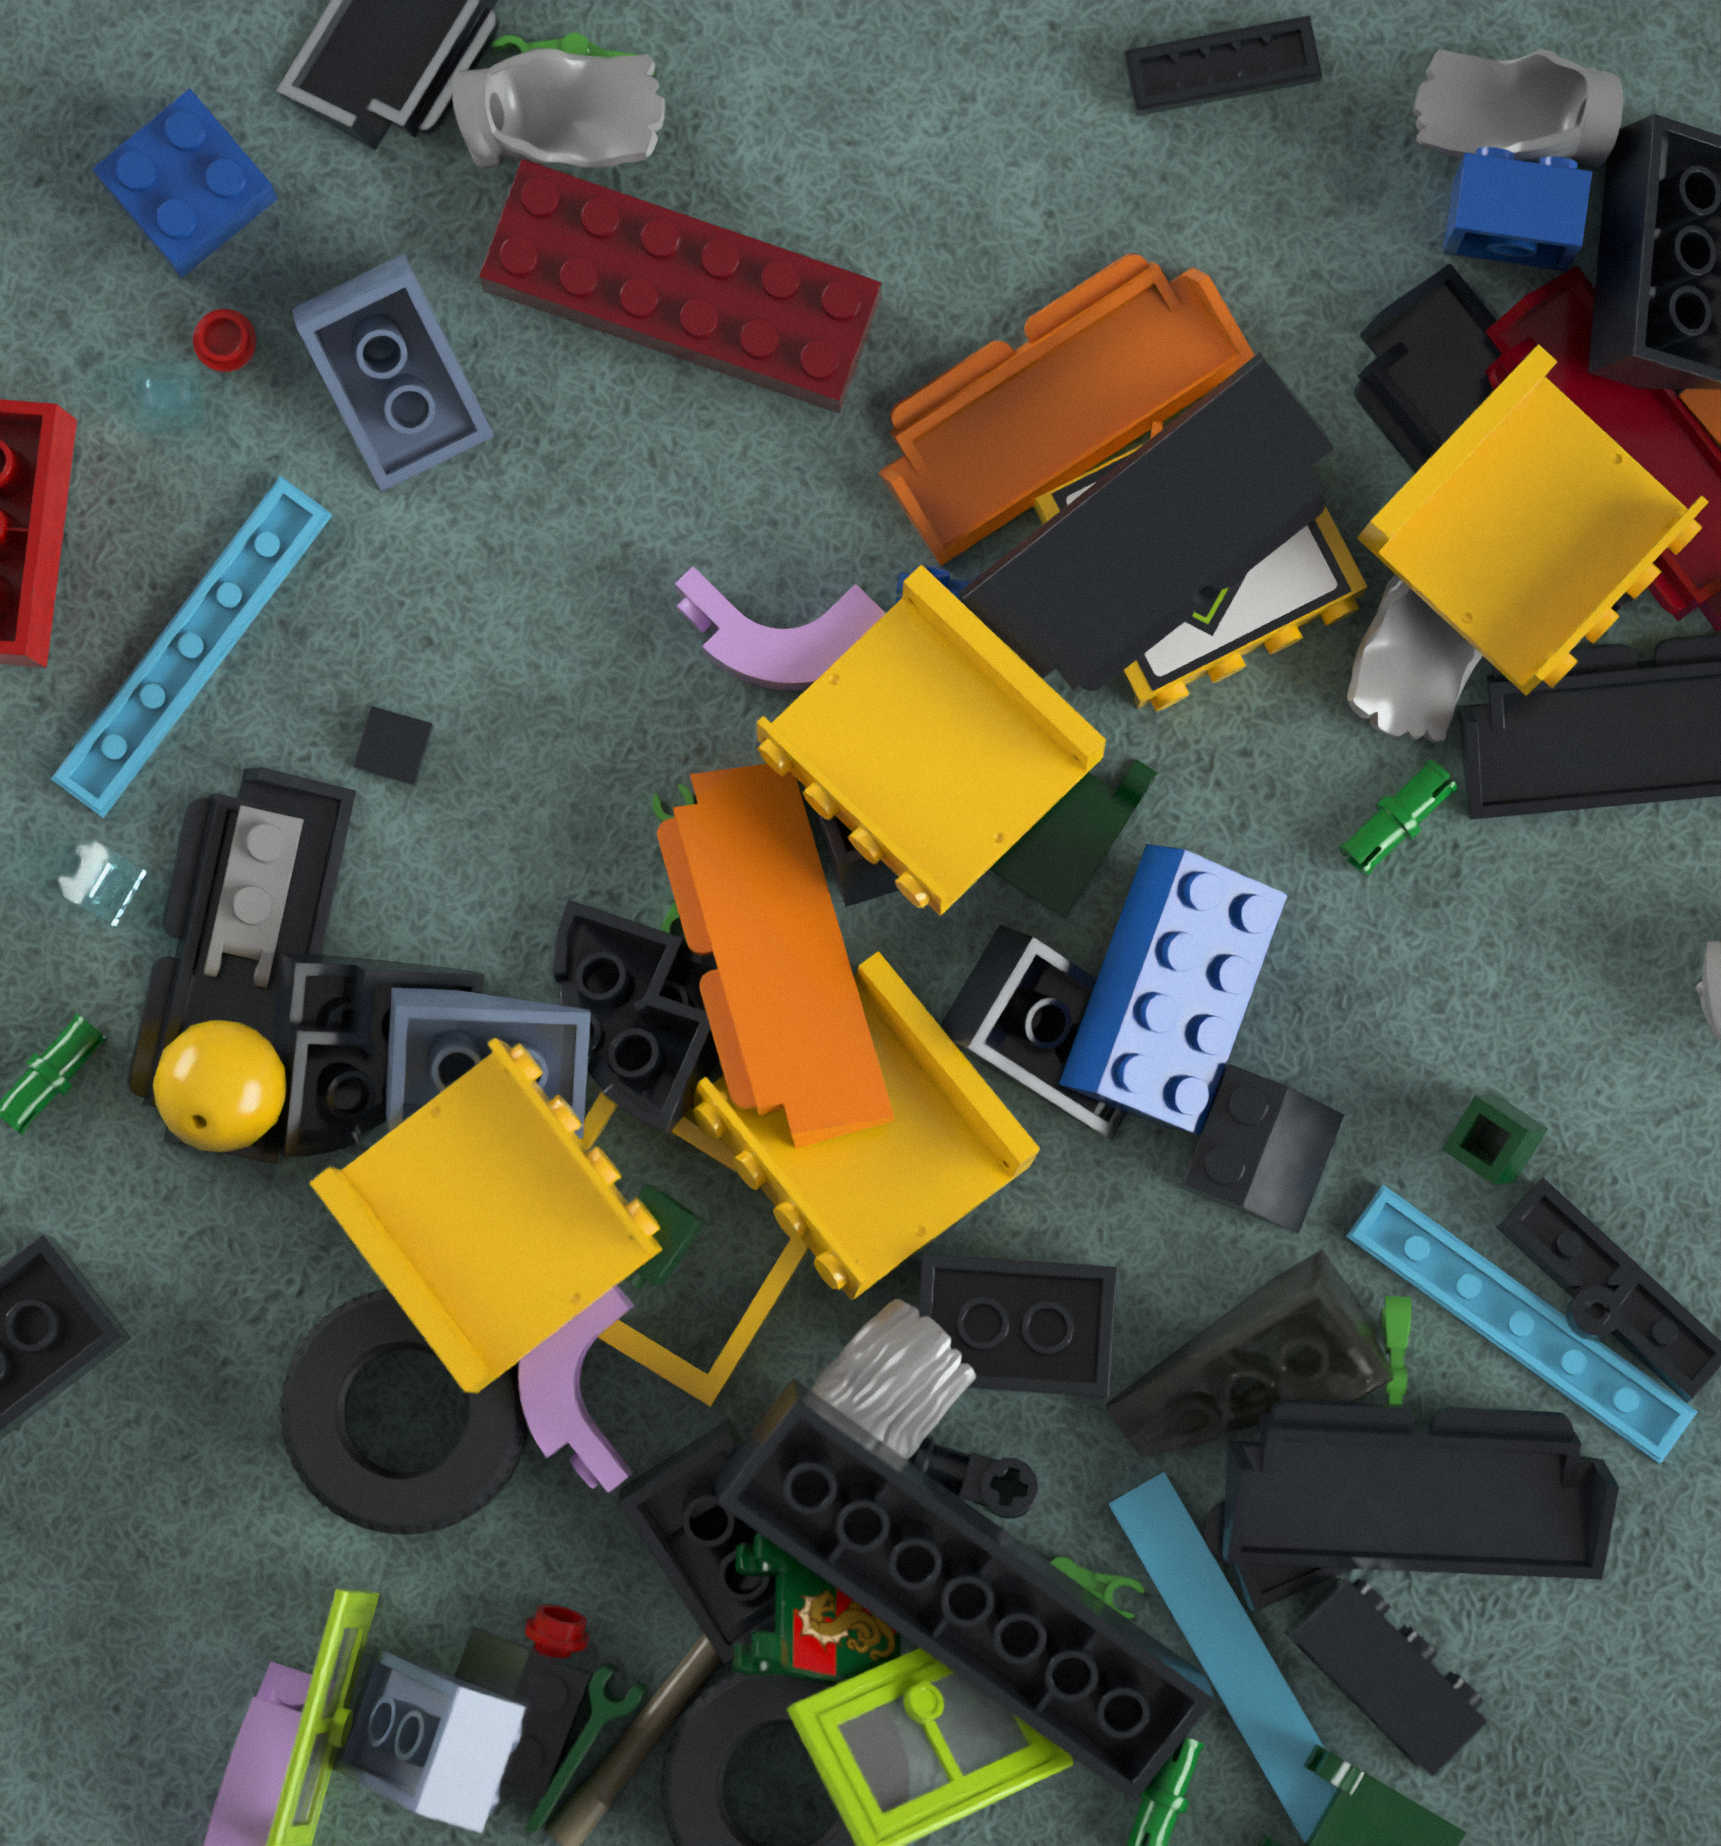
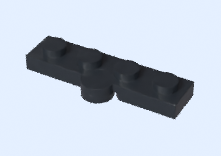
[1496,1177,1721,1403]

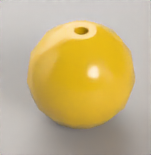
[153,1020,287,1152]

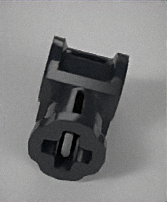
[914,1435,1038,1519]

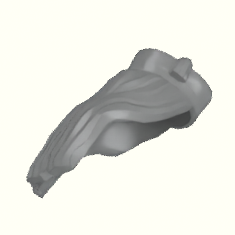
[452,48,665,168]
[1413,49,1623,168]
[1347,574,1483,743]
[811,1299,976,1460]

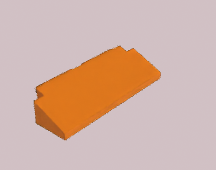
[878,253,1255,566]
[657,764,895,1149]

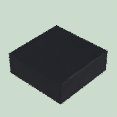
[353,706,433,786]

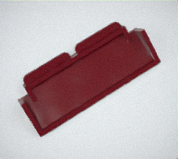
[1484,265,1721,632]

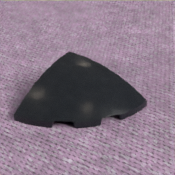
[553,900,719,1135]
[274,953,485,1157]

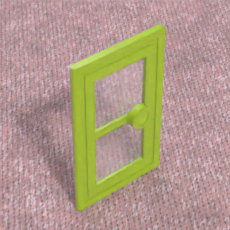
[267,1589,380,1846]
[787,1648,1073,1846]

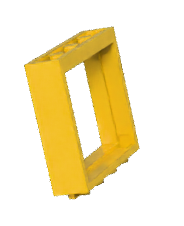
[579,1091,809,1407]

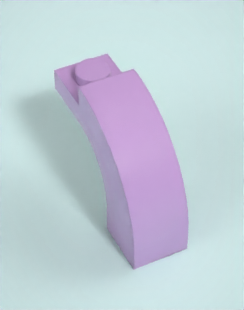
[675,566,886,691]
[519,1285,635,1493]
[203,1662,332,1846]

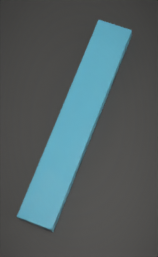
[51,476,332,818]
[1345,1185,1697,1464]
[1108,1472,1337,1843]

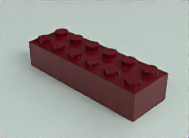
[479,159,882,414]

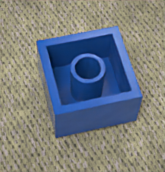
[92,88,278,279]
[1443,147,1592,272]

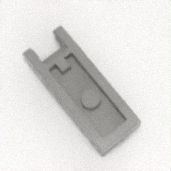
[204,806,304,988]

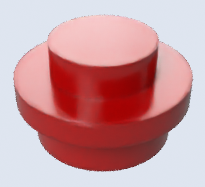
[193,309,257,373]
[524,1604,589,1658]

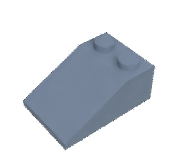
[292,253,495,492]
[385,988,591,1139]
[333,1647,526,1833]

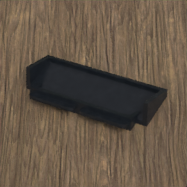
[276,0,500,150]
[1354,263,1647,613]
[958,352,1334,691]
[1457,634,1721,820]
[127,767,356,1164]
[1223,1399,1619,1579]

